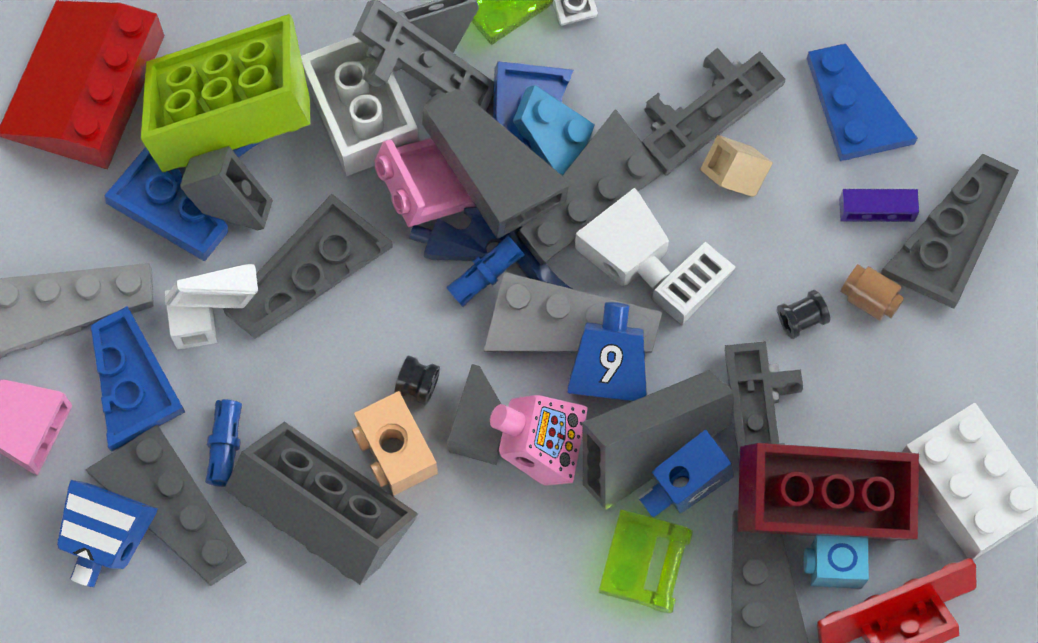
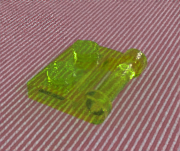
[598,509,693,613]

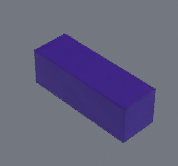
[839,189,919,222]

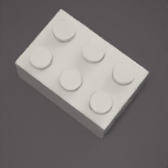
[301,36,419,176]
[902,403,1038,560]

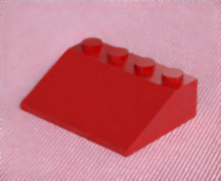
[0,0,165,170]

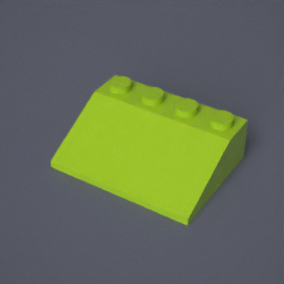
[141,14,310,172]

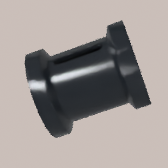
[777,290,830,339]

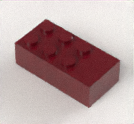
[738,443,919,541]

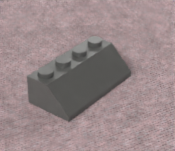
[224,422,418,585]

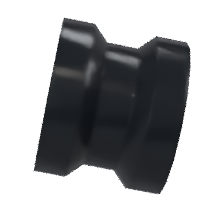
[394,355,440,405]

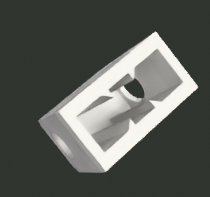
[575,188,671,290]

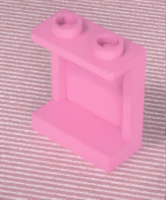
[374,138,476,227]

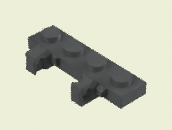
[352,0,494,111]
[642,48,786,176]
[724,341,803,464]

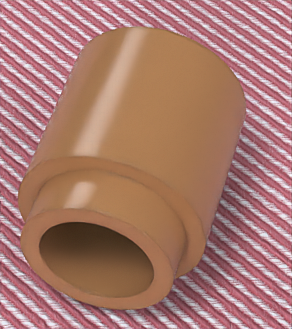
[840,264,904,321]

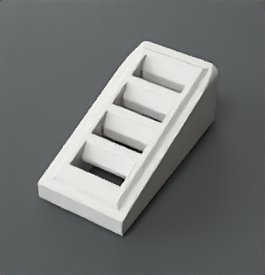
[652,242,736,325]
[165,264,258,308]

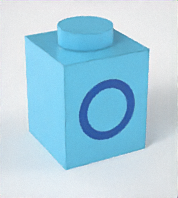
[804,535,869,589]

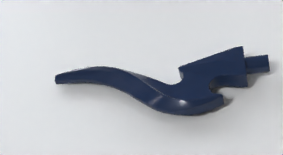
[409,207,573,289]

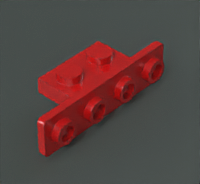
[817,558,977,643]

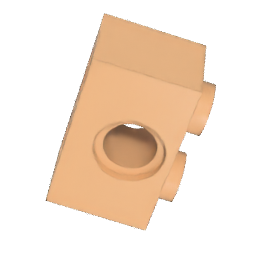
[352,391,438,496]

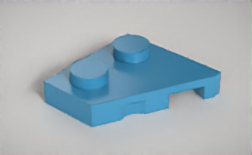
[513,85,595,175]

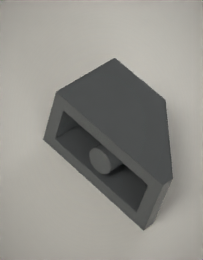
[396,0,479,53]
[180,146,273,231]
[448,364,503,465]

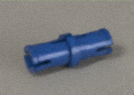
[446,235,525,307]
[205,399,242,487]

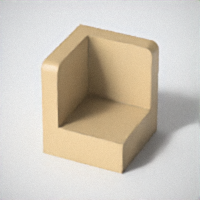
[700,135,773,197]

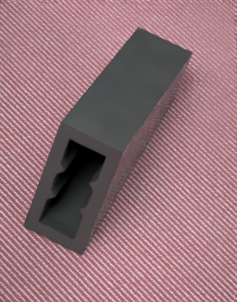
[422,89,570,239]
[582,370,734,509]

